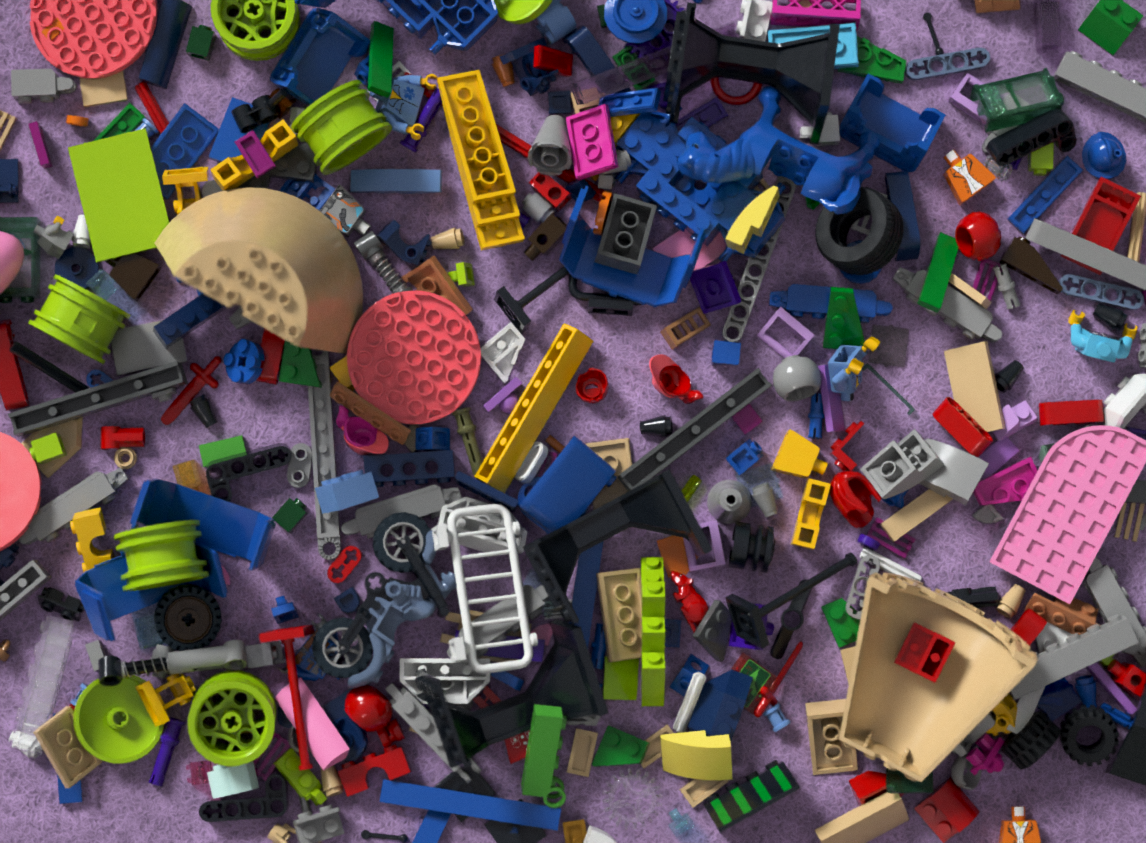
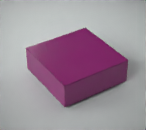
[731,404,763,435]

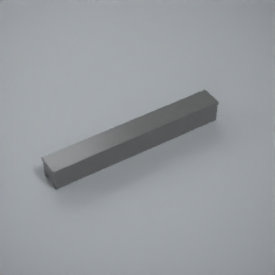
[8,361,188,437]
[617,368,772,491]

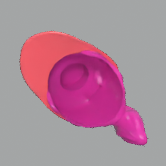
[336,405,389,455]

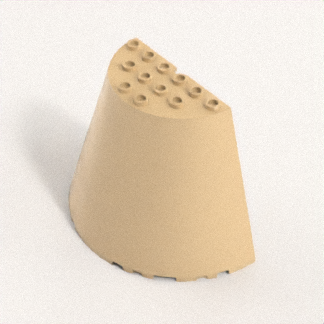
[155,187,363,354]

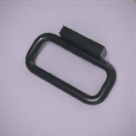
[568,273,646,316]

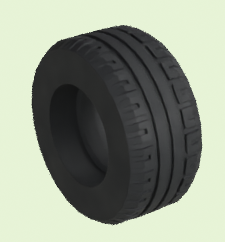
[815,186,904,275]

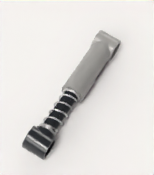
[98,640,247,687]

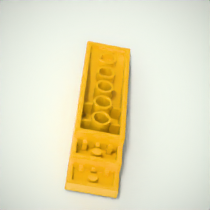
[437,69,525,251]

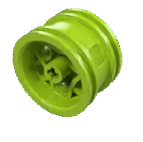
[210,0,300,61]
[291,80,392,175]
[28,274,131,364]
[188,670,276,766]

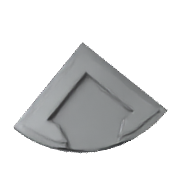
[972,504,1004,524]

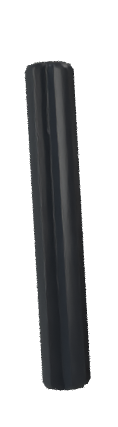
[9,341,89,393]

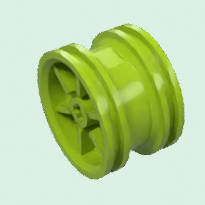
[114,520,209,592]

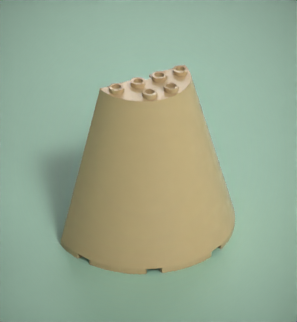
[839,572,1037,782]

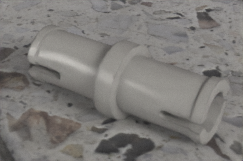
[993,263,1021,309]

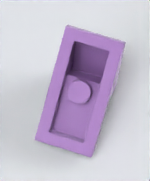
[992,400,1037,441]

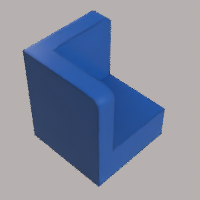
[711,340,741,365]

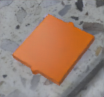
[657,535,699,578]

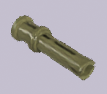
[452,407,483,475]

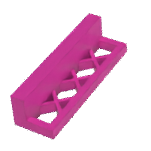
[770,0,861,31]

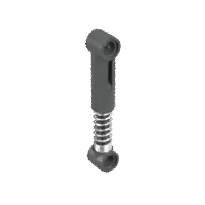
[354,231,413,294]

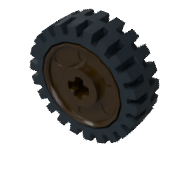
[154,584,222,651]

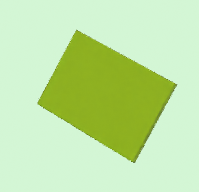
[68,128,170,263]

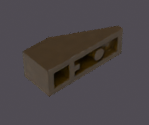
[999,236,1063,294]

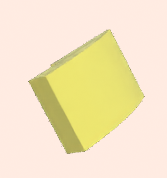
[725,186,780,254]
[660,730,733,780]

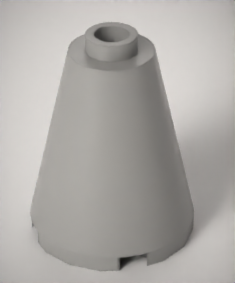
[528,115,572,176]
[707,480,752,524]

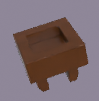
[270,88,296,119]

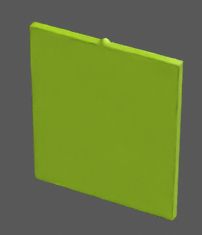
[603,656,639,700]

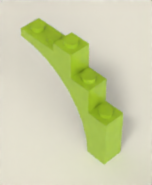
[641,557,665,706]

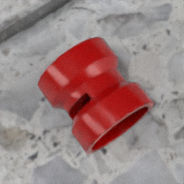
[376,718,405,748]

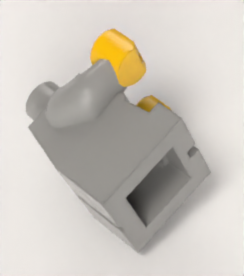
[33,216,74,259]

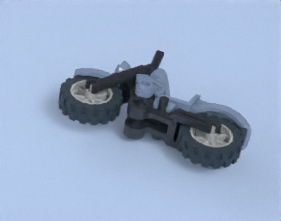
[312,512,457,688]

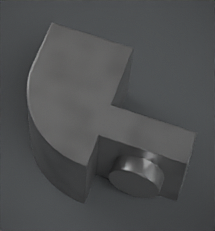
[245,641,284,669]

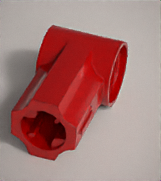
[101,426,145,450]

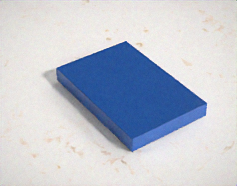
[209,97,271,163]

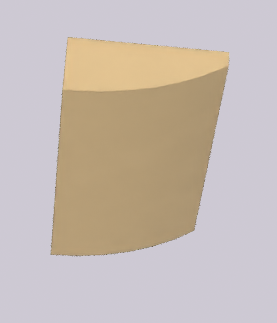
[815,788,909,843]

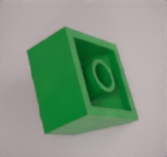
[1078,0,1143,56]

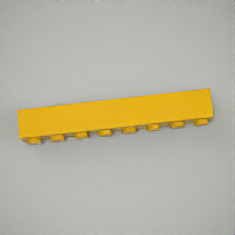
[474,323,593,493]

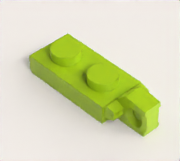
[273,748,327,806]

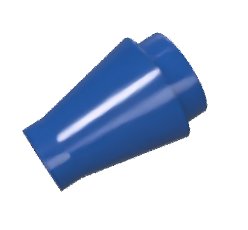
[1074,675,1097,708]

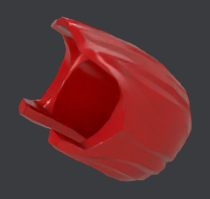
[829,471,882,528]

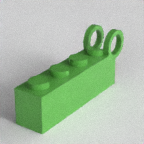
[521,704,566,808]

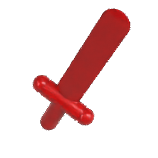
[161,356,222,425]
[754,641,803,717]

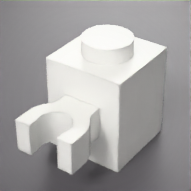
[799,112,840,146]

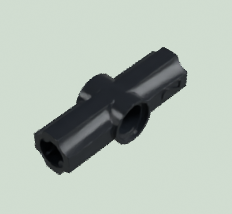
[947,587,998,608]

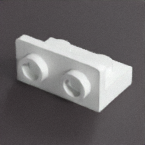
[736,0,772,42]

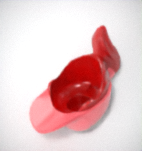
[649,354,703,404]

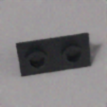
[38,587,84,622]

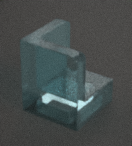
[86,268,120,300]

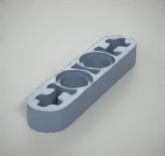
[905,48,990,81]
[1059,274,1144,310]

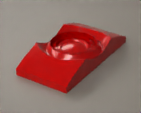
[1060,177,1141,276]

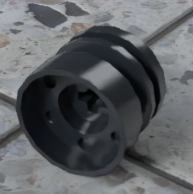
[729,521,775,573]

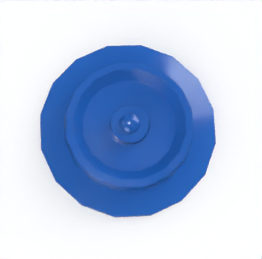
[604,0,667,44]

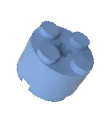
[534,0,577,44]

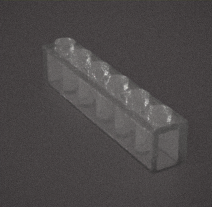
[10,615,76,756]

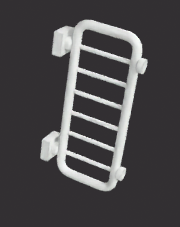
[432,504,538,674]

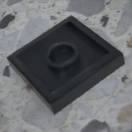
[434,766,496,822]

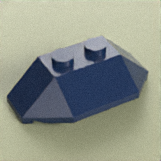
[688,669,753,744]

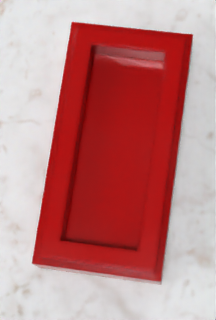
[533,45,573,77]

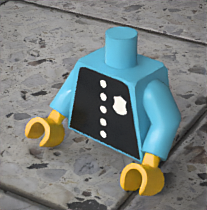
[1068,310,1138,363]

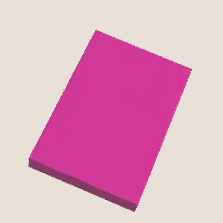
[566,104,619,180]

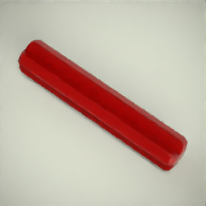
[135,82,169,135]

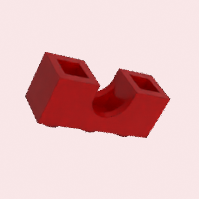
[338,744,412,797]

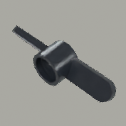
[770,580,812,659]

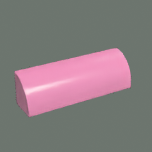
[275,677,350,771]

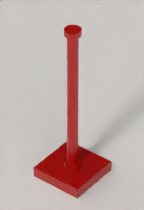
[259,624,315,770]

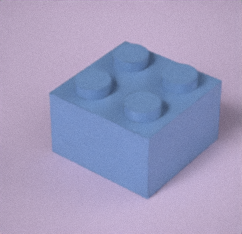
[315,470,379,514]

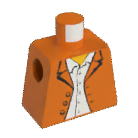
[943,150,996,205]
[999,806,1041,843]

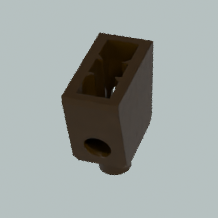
[524,213,567,261]
[105,254,162,302]

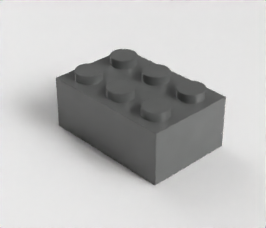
[594,193,657,275]

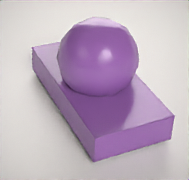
[483,377,522,414]

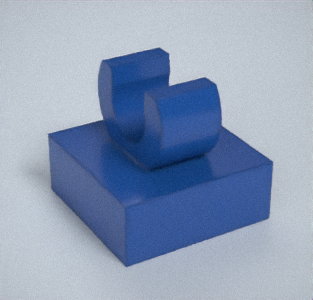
[271,595,299,624]

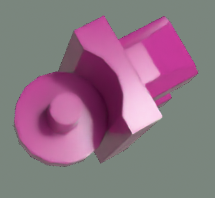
[966,733,1005,775]

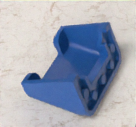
[270,8,370,106]
[839,73,946,172]
[519,436,617,533]

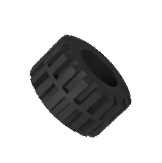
[1060,705,1119,766]
[1001,711,1061,770]

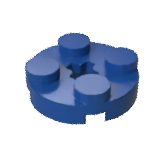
[223,339,265,384]

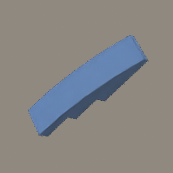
[350,169,442,194]

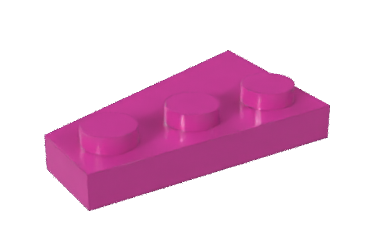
[973,457,1037,506]

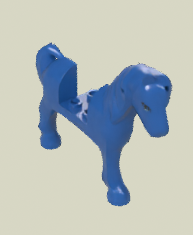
[677,86,880,214]

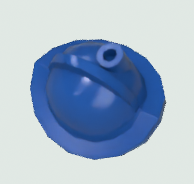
[1082,132,1126,179]

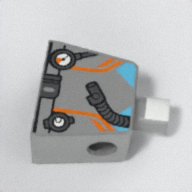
[320,184,371,237]

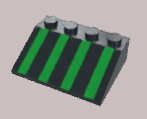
[703,760,800,832]

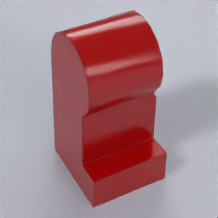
[529,172,571,212]

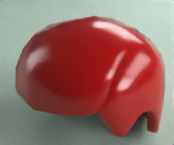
[575,368,609,404]

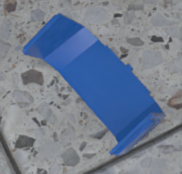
[559,186,706,307]
[130,478,276,571]
[75,541,228,642]

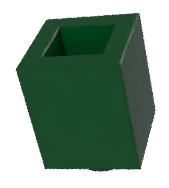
[186,25,216,61]
[272,498,308,534]

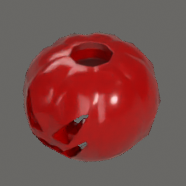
[955,211,1002,261]
[344,684,393,732]

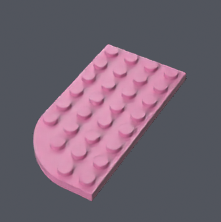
[989,425,1146,604]

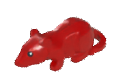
[671,570,708,633]

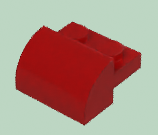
[894,622,956,683]
[914,777,980,843]

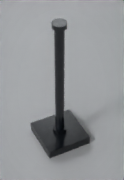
[494,266,569,334]
[725,552,857,649]
[484,799,547,843]

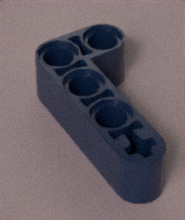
[562,25,632,95]
[885,171,921,262]

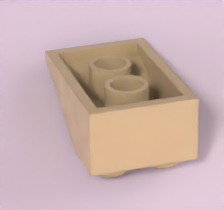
[805,699,858,775]

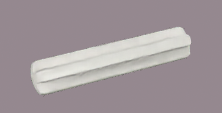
[860,547,922,582]
[673,672,706,733]

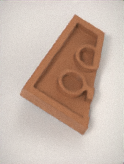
[401,255,473,315]

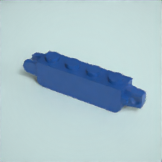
[769,284,893,323]

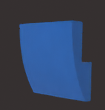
[279,174,335,211]

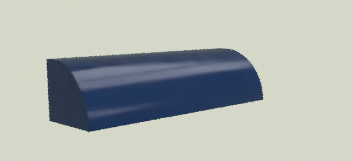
[139,0,192,89]

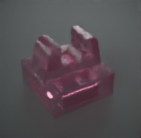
[186,760,212,785]

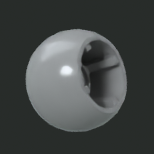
[773,355,821,401]

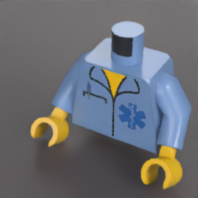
[370,74,437,140]
[828,336,880,401]

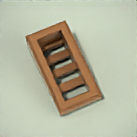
[660,306,711,350]

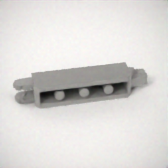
[892,267,1002,343]
[19,468,129,545]
[341,484,462,539]
[1082,556,1146,667]
[447,585,549,658]
[385,683,482,783]

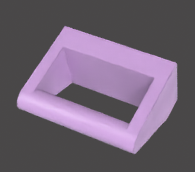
[948,72,1004,125]
[756,306,814,359]
[683,520,725,571]

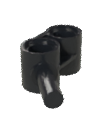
[231,89,288,133]

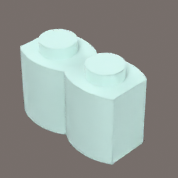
[207,761,259,799]

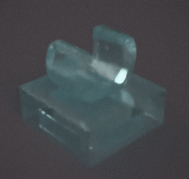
[668,808,695,837]

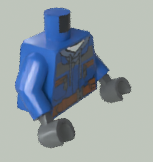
[277,614,342,681]

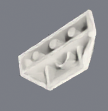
[1103,374,1146,429]
[438,497,528,555]
[400,658,490,704]

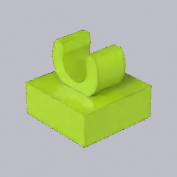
[448,262,475,287]

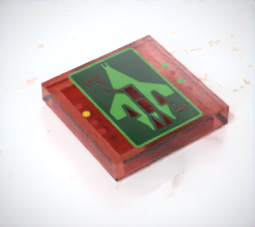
[730,652,777,715]

